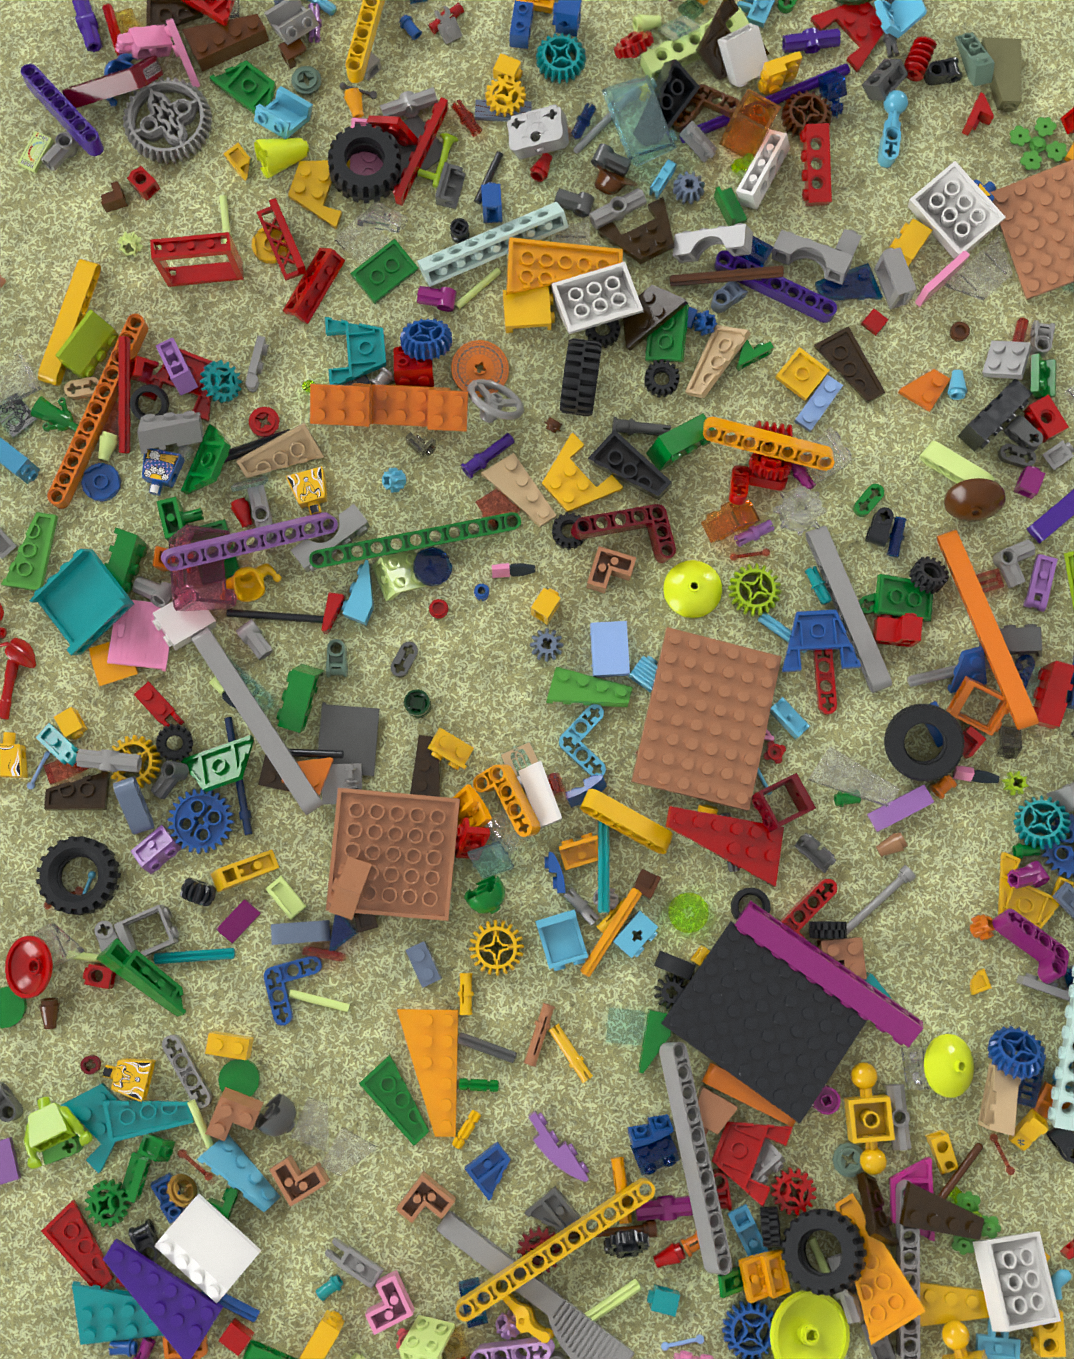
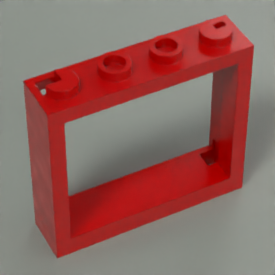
[150,232,244,287]

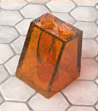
[719,88,781,162]

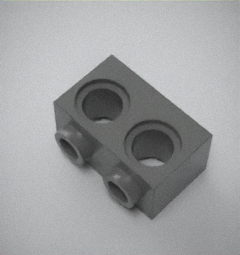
[862,58,908,101]

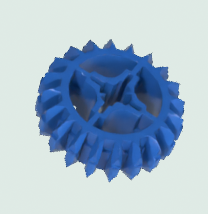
[400,318,452,361]
[987,1026,1046,1080]
[722,1300,774,1359]

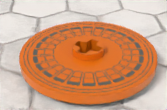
[451,340,509,398]

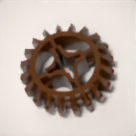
[781,90,832,141]

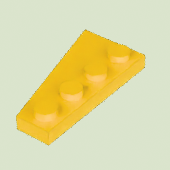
[920,1282,989,1327]

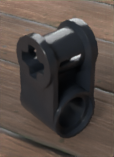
[924,57,963,86]
[865,507,894,547]
[1046,1127,1074,1164]
[129,1219,162,1262]

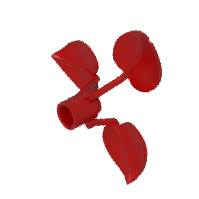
[0,604,36,669]

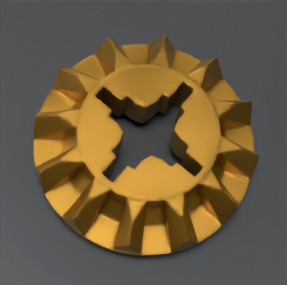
[166,1174,198,1208]

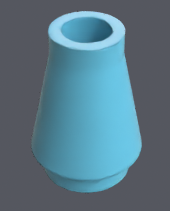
[947,369,967,400]

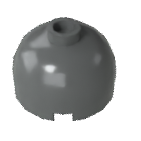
[255,1093,296,1137]

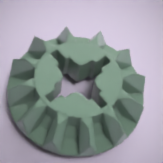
[291,66,321,96]
[832,1142,863,1177]

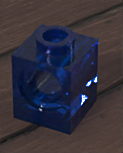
[818,70,847,102]

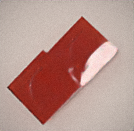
[43,751,89,785]
[547,773,566,796]

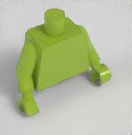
[24,1097,93,1169]

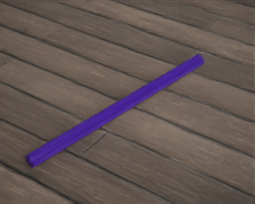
[679,64,850,143]

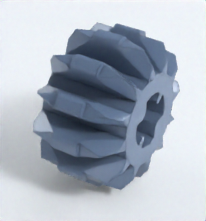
[673,170,705,205]
[530,628,564,662]

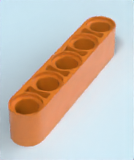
[702,1062,796,1127]

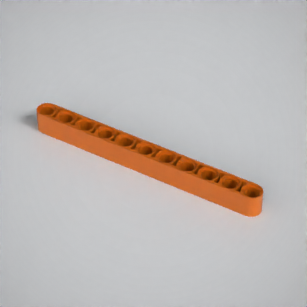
[47,313,149,509]
[937,529,1039,730]

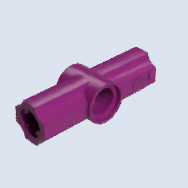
[635,1195,693,1221]

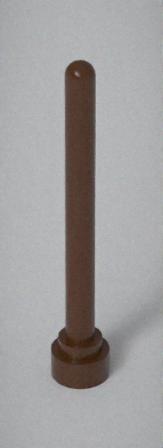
[938,1143,983,1199]
[558,1219,657,1240]

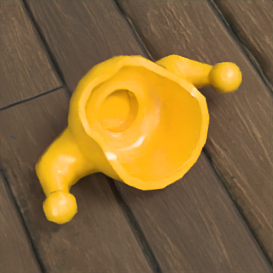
[220,563,282,602]

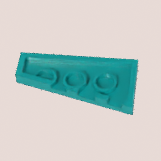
[102,1100,194,1143]

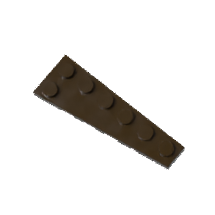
[410,735,440,797]

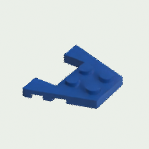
[782,610,861,672]

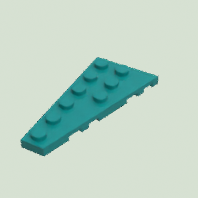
[72,1281,163,1345]

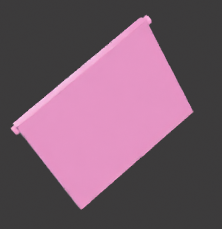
[107,600,170,672]

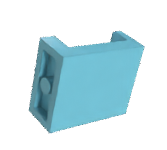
[254,86,313,139]
[535,909,588,971]

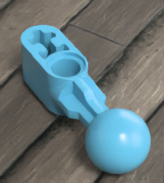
[878,90,908,168]

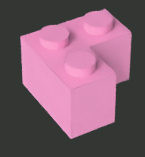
[365,1270,415,1335]

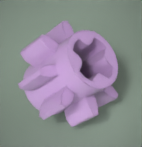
[496,1310,520,1340]

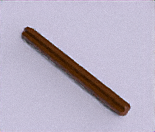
[670,265,784,287]

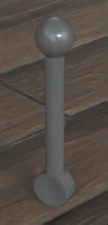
[339,82,377,99]

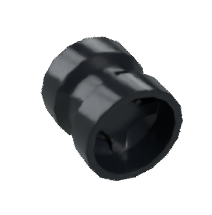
[450,218,470,243]

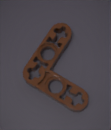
[673,84,742,133]

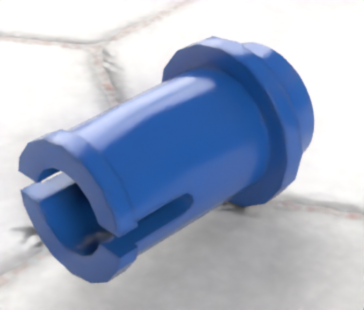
[399,15,422,40]
[474,584,489,601]
[109,1339,138,1357]

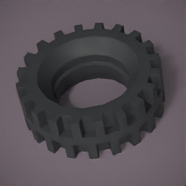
[36,836,121,915]

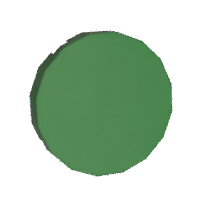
[0,986,27,1028]
[218,1059,260,1097]

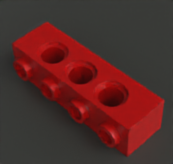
[800,123,832,206]

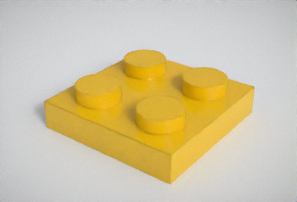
[775,347,830,401]

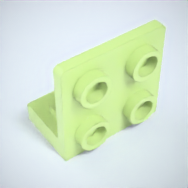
[372,550,428,601]
[399,1315,455,1359]

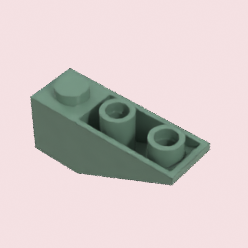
[955,32,995,87]

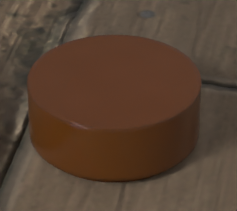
[949,322,970,342]

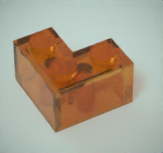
[701,500,761,543]

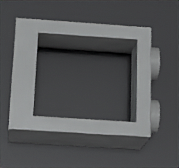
[874,247,917,310]
[114,905,179,957]

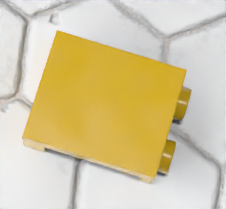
[503,287,555,333]

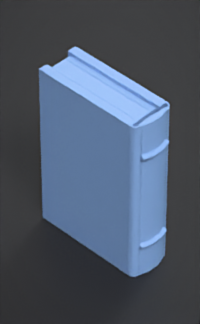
[590,621,630,677]

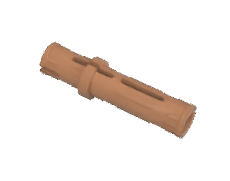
[524,1003,555,1067]

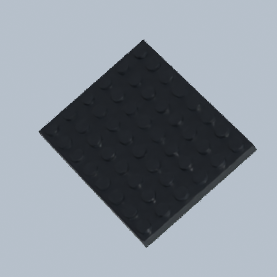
[661,921,867,1124]

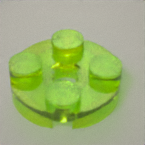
[668,892,709,933]

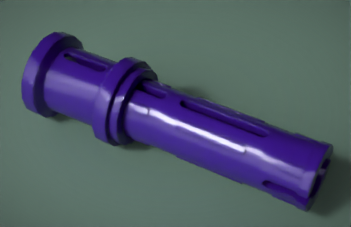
[460,433,515,479]

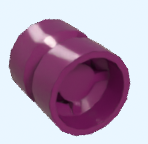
[812,1085,841,1115]

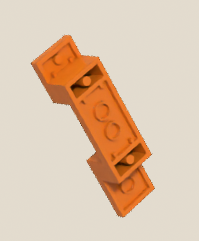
[310,383,468,432]

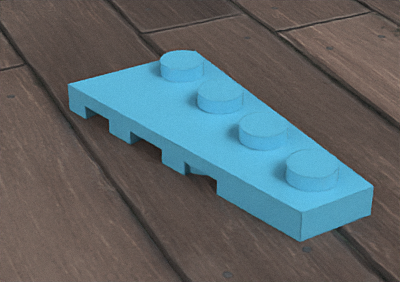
[196,1134,281,1212]

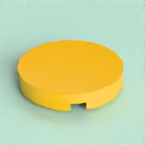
[251,226,289,264]

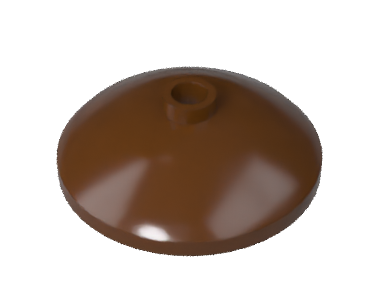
[944,478,1006,522]

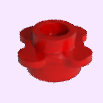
[763,741,786,764]

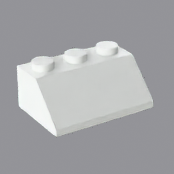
[517,761,562,828]

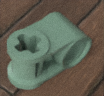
[326,639,348,678]

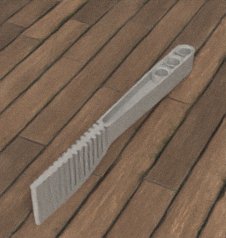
[436,1210,635,1359]

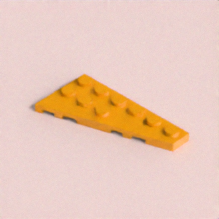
[397,1009,458,1137]
[835,1193,926,1345]

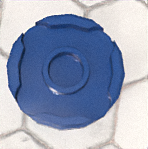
[81,463,121,502]

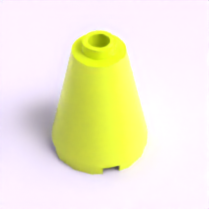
[254,138,309,179]

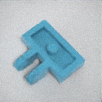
[737,0,775,28]
[975,1318,1021,1359]

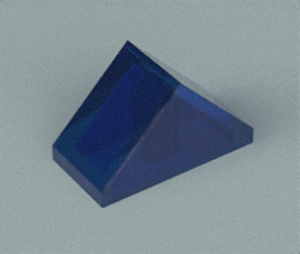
[329,914,359,951]

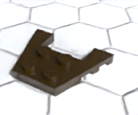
[696,0,769,80]
[598,197,674,264]

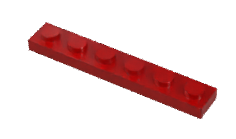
[393,97,449,206]

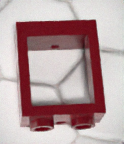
[752,773,816,832]

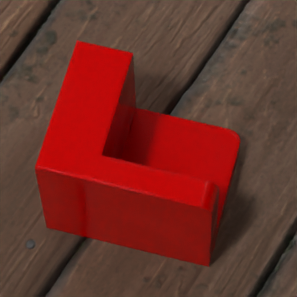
[130,356,159,384]
[963,726,986,759]
[219,1318,255,1356]

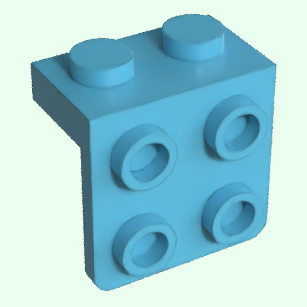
[874,0,927,38]

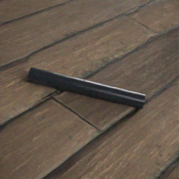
[474,151,503,204]
[288,748,344,759]

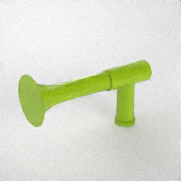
[417,133,459,188]

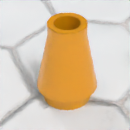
[344,88,364,118]

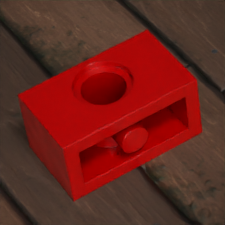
[1023,395,1069,443]

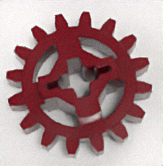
[517,1225,562,1275]

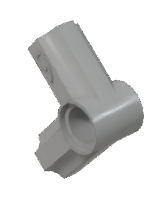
[993,539,1036,588]

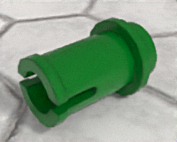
[834,791,861,807]
[1012,843,1041,859]

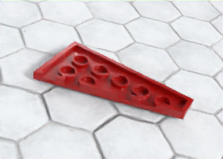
[666,806,784,887]

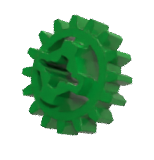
[85,1179,131,1227]

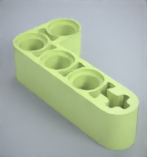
[919,441,995,483]

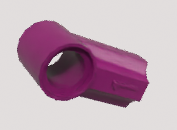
[417,286,457,312]
[1007,861,1050,889]

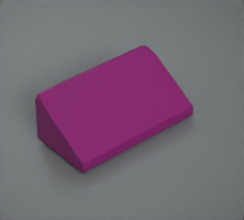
[216,899,261,943]

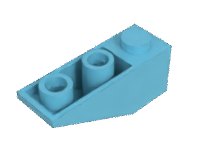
[342,560,374,626]

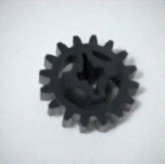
[603,1229,650,1259]

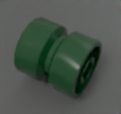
[404,689,431,718]

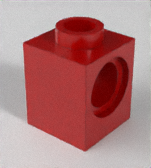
[127,165,160,201]
[83,963,116,989]

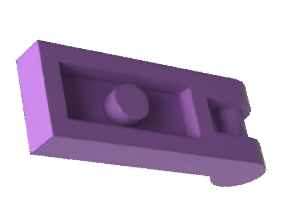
[1024,554,1058,612]

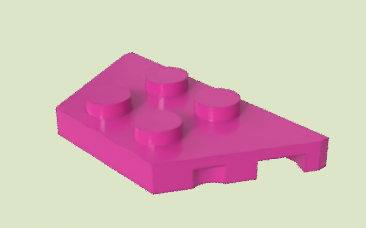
[889,1157,935,1241]

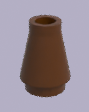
[39,997,60,1029]

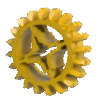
[111,735,162,788]
[469,920,524,976]

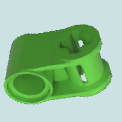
[42,1134,84,1165]

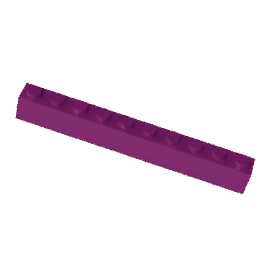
[735,900,924,1048]

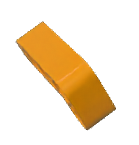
[473,764,540,837]

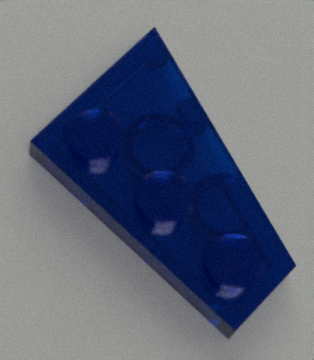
[814,263,883,301]

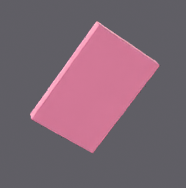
[915,250,970,307]

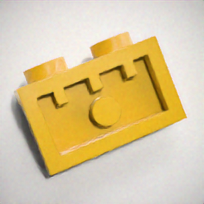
[428,728,474,770]

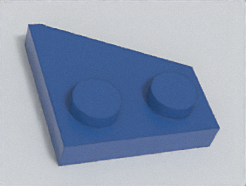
[947,646,987,693]
[464,1141,511,1201]

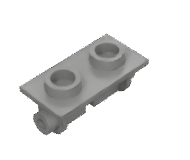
[679,120,717,162]

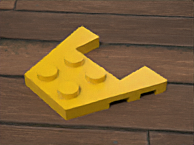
[288,160,350,229]
[542,433,623,512]
[998,852,1074,929]

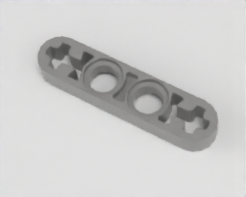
[162,1034,212,1108]

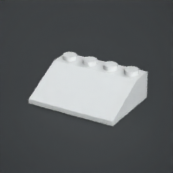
[908,161,1006,259]
[552,262,643,334]
[155,1194,262,1303]
[972,1231,1061,1332]

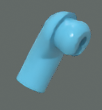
[1051,1269,1072,1300]

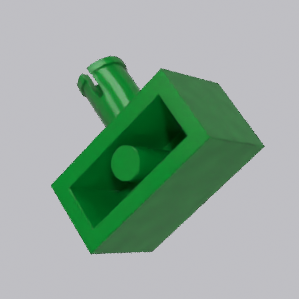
[156,496,204,544]

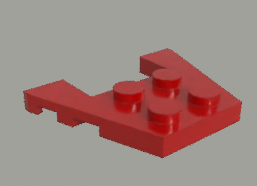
[810,2,884,72]
[141,348,212,422]
[712,1122,793,1207]

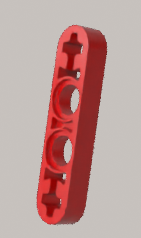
[813,649,837,715]

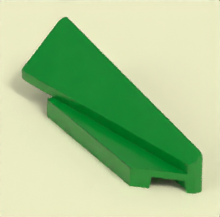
[96,938,186,1017]

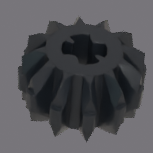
[180,878,217,906]
[654,974,686,1009]

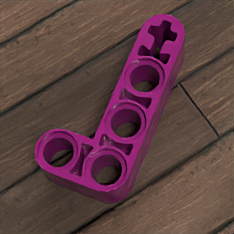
[992,909,1069,984]

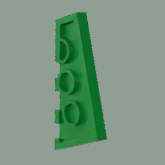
[359,1055,430,1146]

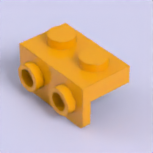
[558,833,599,871]

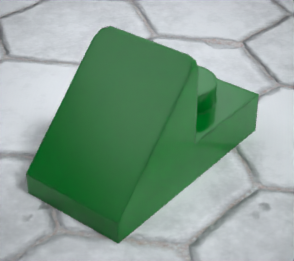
[736,339,774,371]
[207,1187,240,1220]
[718,1266,744,1298]

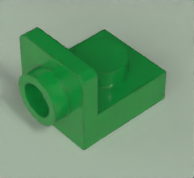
[137,1133,175,1162]

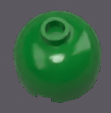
[464,875,505,914]

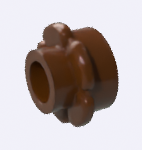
[544,417,563,434]

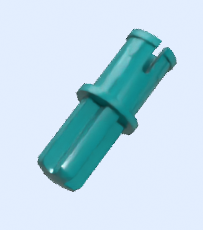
[805,566,832,605]

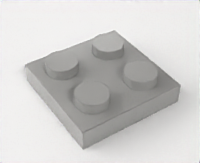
[982,340,1032,379]

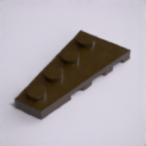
[814,326,885,403]
[899,1181,984,1240]

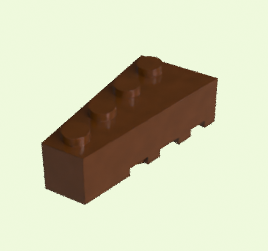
[182,14,269,72]

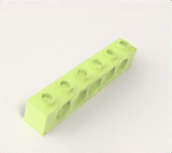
[640,7,750,83]

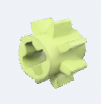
[118,232,143,256]

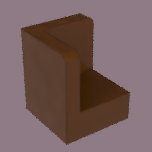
[278,38,307,69]
[101,181,128,213]
[633,869,661,899]

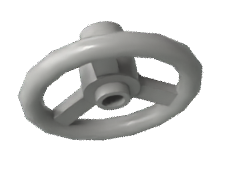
[467,379,524,423]

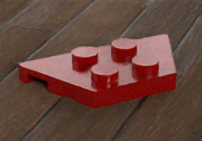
[181,0,235,26]

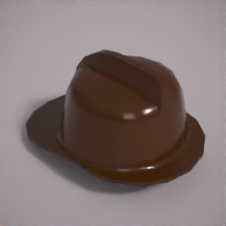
[594,165,637,195]

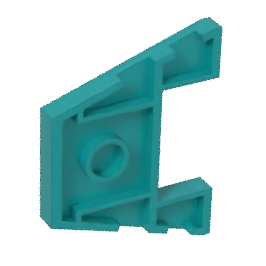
[325,317,387,385]
[61,1083,120,1173]

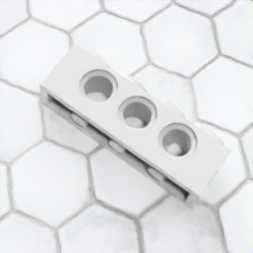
[736,130,790,209]

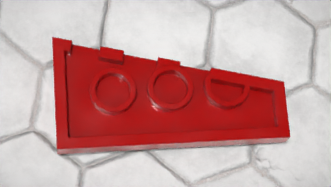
[41,1199,115,1289]

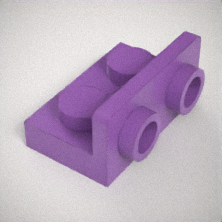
[131,825,182,874]

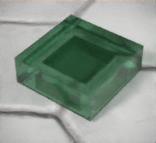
[678,0,704,22]

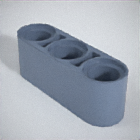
[113,776,154,835]
[271,920,331,945]

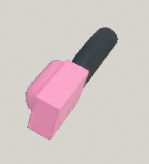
[492,563,535,578]
[953,766,999,783]

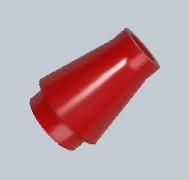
[530,153,553,182]
[230,497,253,528]
[653,1242,686,1268]

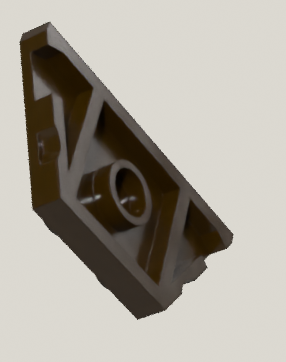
[623,285,688,351]

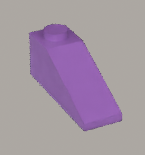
[156,337,198,395]

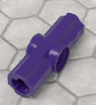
[72,0,103,52]
[782,28,841,54]

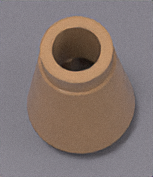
[875,832,908,857]

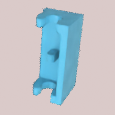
[770,697,810,739]

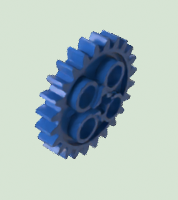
[167,788,235,854]
[1040,813,1074,879]

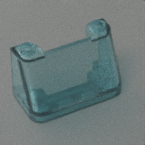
[602,75,678,167]

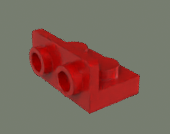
[455,817,490,859]

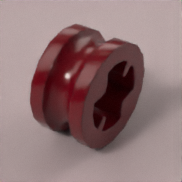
[80,1055,101,1075]

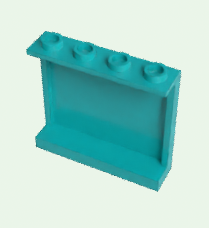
[29,549,134,656]

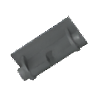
[794,833,837,873]

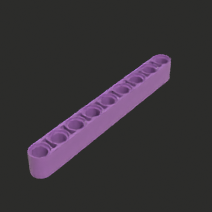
[161,512,338,571]

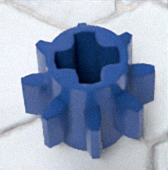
[692,310,717,336]

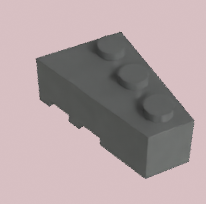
[979,624,1042,657]

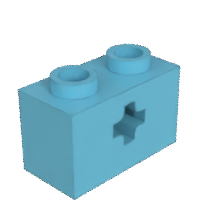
[613,911,658,958]

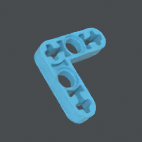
[559,704,606,776]

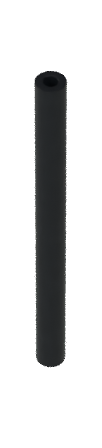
[226,609,324,623]

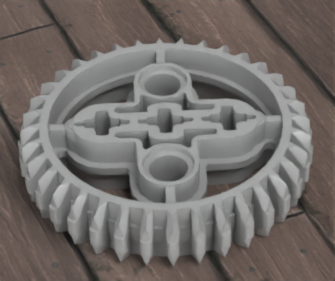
[123,77,212,164]

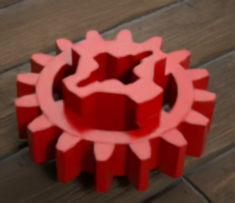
[613,31,654,59]
[748,453,792,481]
[770,1167,817,1215]

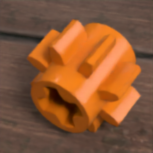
[970,914,995,940]

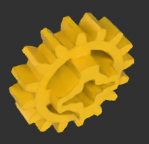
[485,75,526,117]

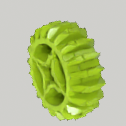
[728,563,782,617]

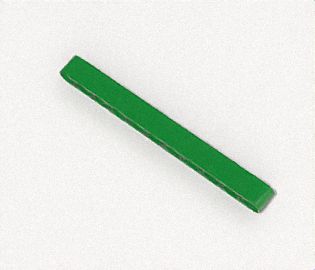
[309,512,521,569]

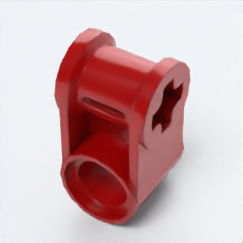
[713,1169,732,1211]

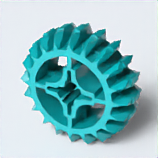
[536,32,586,85]
[1013,795,1071,850]

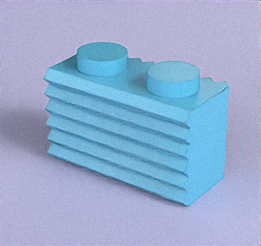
[628,656,658,693]

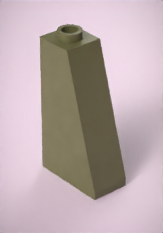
[981,37,1022,112]

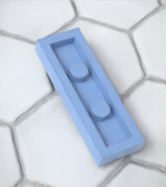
[794,375,843,432]

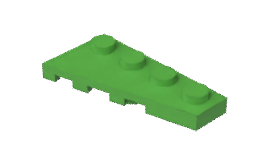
[1,512,58,591]
[546,667,632,707]

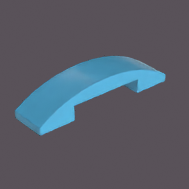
[727,1204,769,1256]

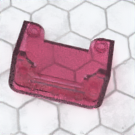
[169,525,237,611]

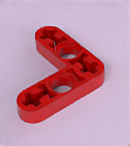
[728,465,788,505]

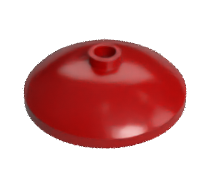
[5,936,53,998]

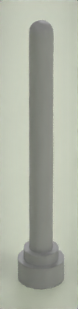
[573,84,642,153]
[847,865,916,935]

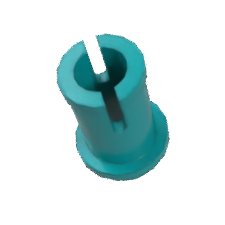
[315,1274,344,1301]

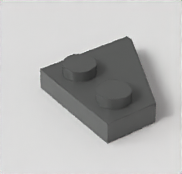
[524,1186,581,1231]

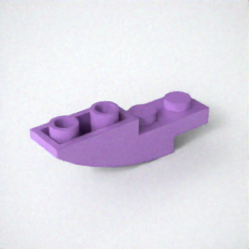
[528,1110,590,1182]

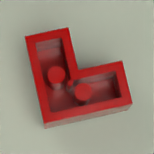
[873,613,923,648]

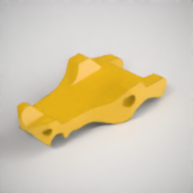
[496,1281,555,1343]

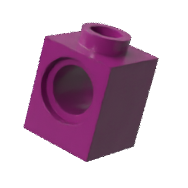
[1013,466,1046,499]

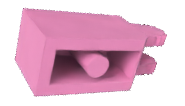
[115,25,173,60]

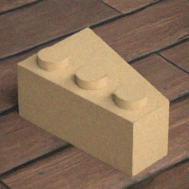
[978,1063,1021,1136]

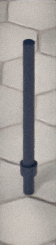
[224,717,253,836]

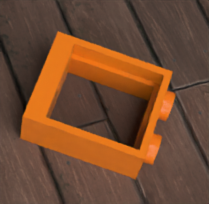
[946,676,1009,736]

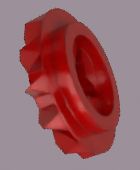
[249,407,280,437]

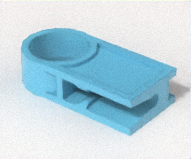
[649,159,677,199]

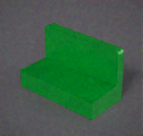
[714,186,747,226]

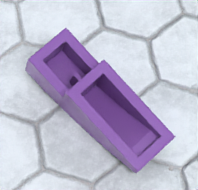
[867,784,934,832]

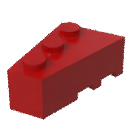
[1033,661,1074,729]

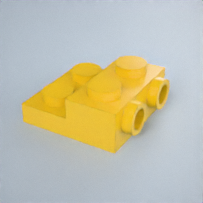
[758,51,802,95]

